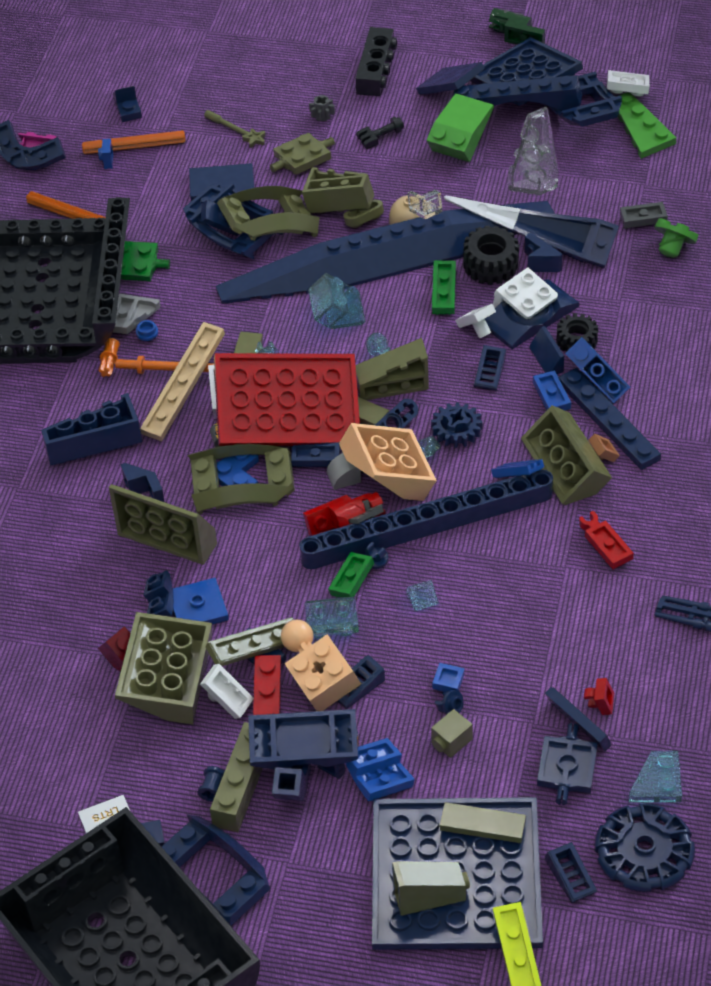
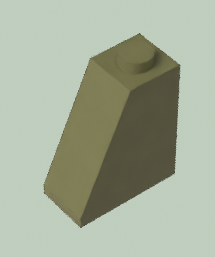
[392,861,470,916]

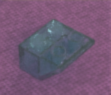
[308,273,366,329]

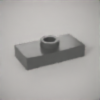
[620,202,668,228]

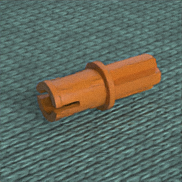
[99,338,120,377]

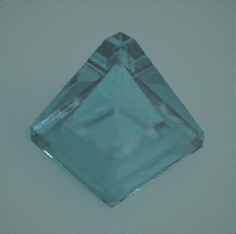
[418,436,440,457]
[406,580,439,611]

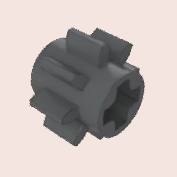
[309,95,335,121]

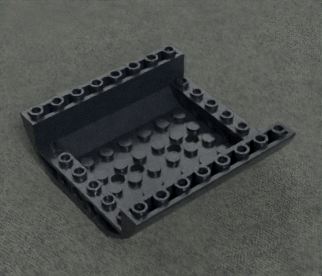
[0,198,130,364]

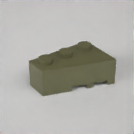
[356,338,429,400]

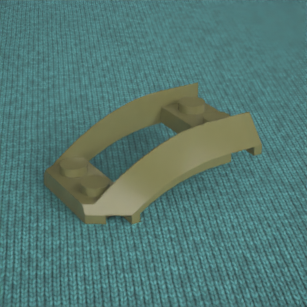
[217,186,320,241]
[187,444,295,514]

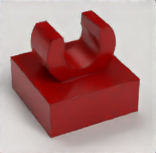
[584,678,615,715]

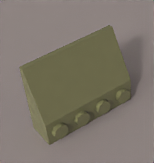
[109,484,217,565]
[115,612,212,725]

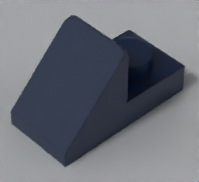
[113,86,142,122]
[524,232,563,272]

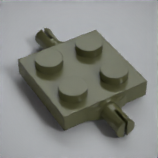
[270,133,335,175]

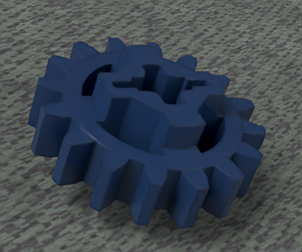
[431,402,482,448]

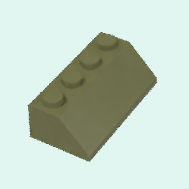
[521,405,612,505]

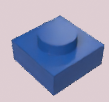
[98,139,113,169]
[432,663,465,692]

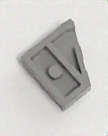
[113,294,161,334]

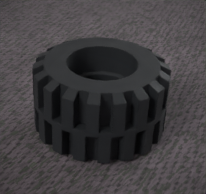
[463,226,519,285]

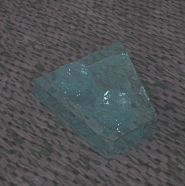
[629,751,682,802]

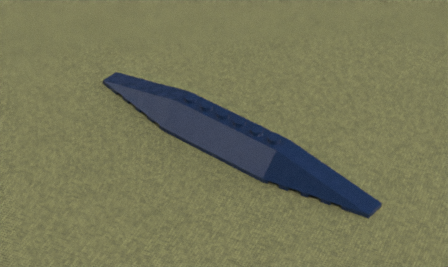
[216,201,555,304]

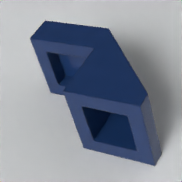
[121,463,164,502]

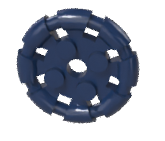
[594,804,695,892]

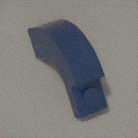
[272,764,311,801]

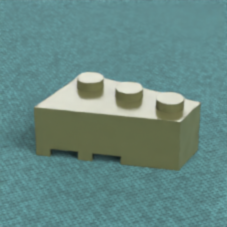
[302,167,374,213]

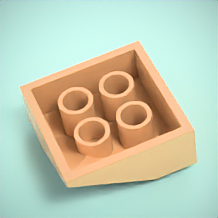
[339,423,437,501]

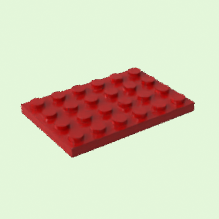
[214,353,360,446]

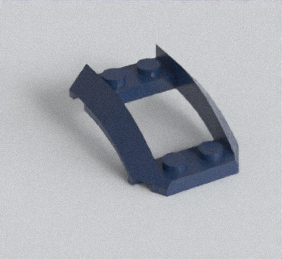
[549,72,622,127]
[183,183,283,260]
[162,814,270,926]

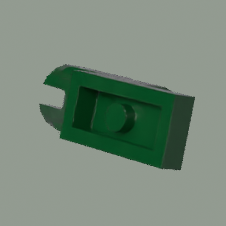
[489,8,545,45]

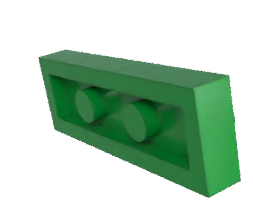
[432,261,456,314]

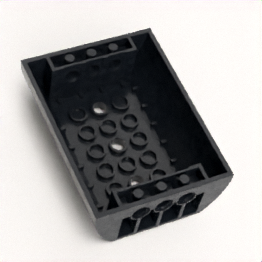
[0,807,260,986]

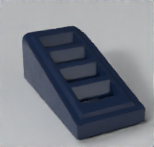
[474,345,506,391]
[338,655,385,709]
[545,842,597,903]

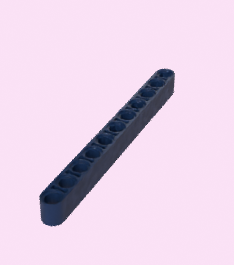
[299,469,553,569]

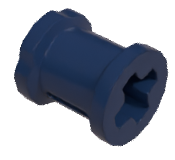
[197,766,225,802]

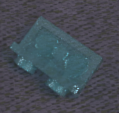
[305,597,359,639]

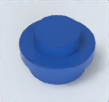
[136,320,158,341]

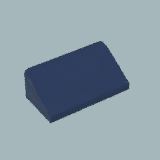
[530,326,564,374]

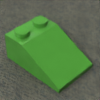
[426,93,494,162]

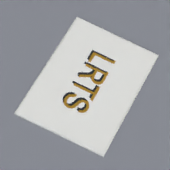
[78,795,130,833]

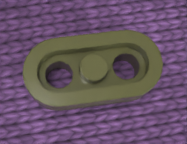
[343,200,384,228]

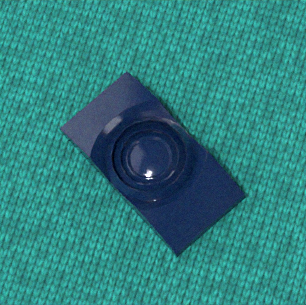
[485,279,579,350]
[248,709,358,769]

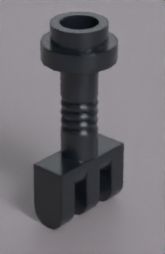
[356,117,404,149]

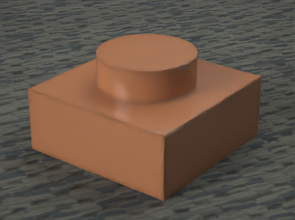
[588,434,620,462]

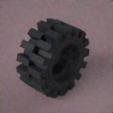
[556,313,598,352]

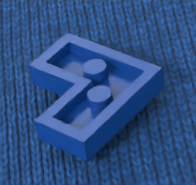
[217,454,259,486]

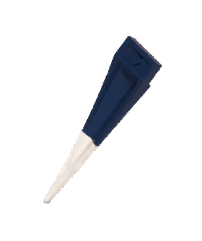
[444,195,619,268]

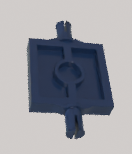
[537,723,598,805]

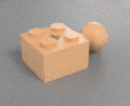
[281,620,361,711]

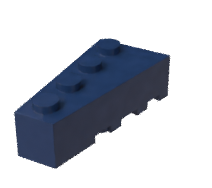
[41,393,142,466]

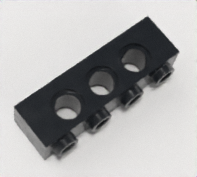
[355,27,397,96]

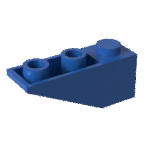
[565,337,631,403]

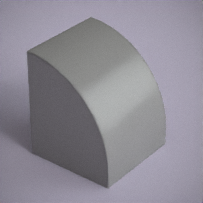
[327,453,361,490]

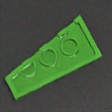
[618,92,676,159]

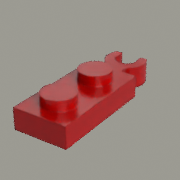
[579,511,634,570]

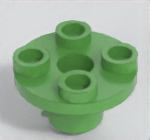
[654,218,698,258]

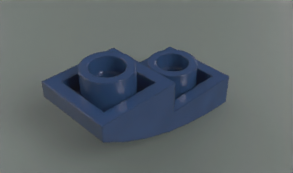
[143,570,173,617]

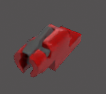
[303,492,386,536]

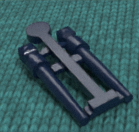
[655,595,711,632]

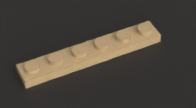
[140,322,225,441]

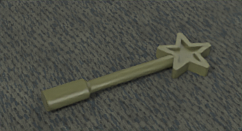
[204,110,265,148]

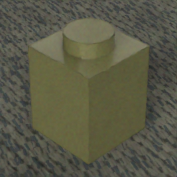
[431,709,473,758]

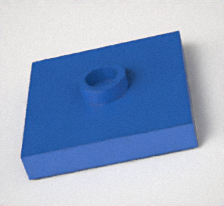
[173,577,229,625]

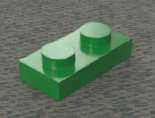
[328,552,374,600]

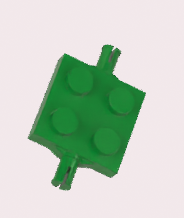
[121,241,170,281]

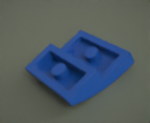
[345,738,415,802]

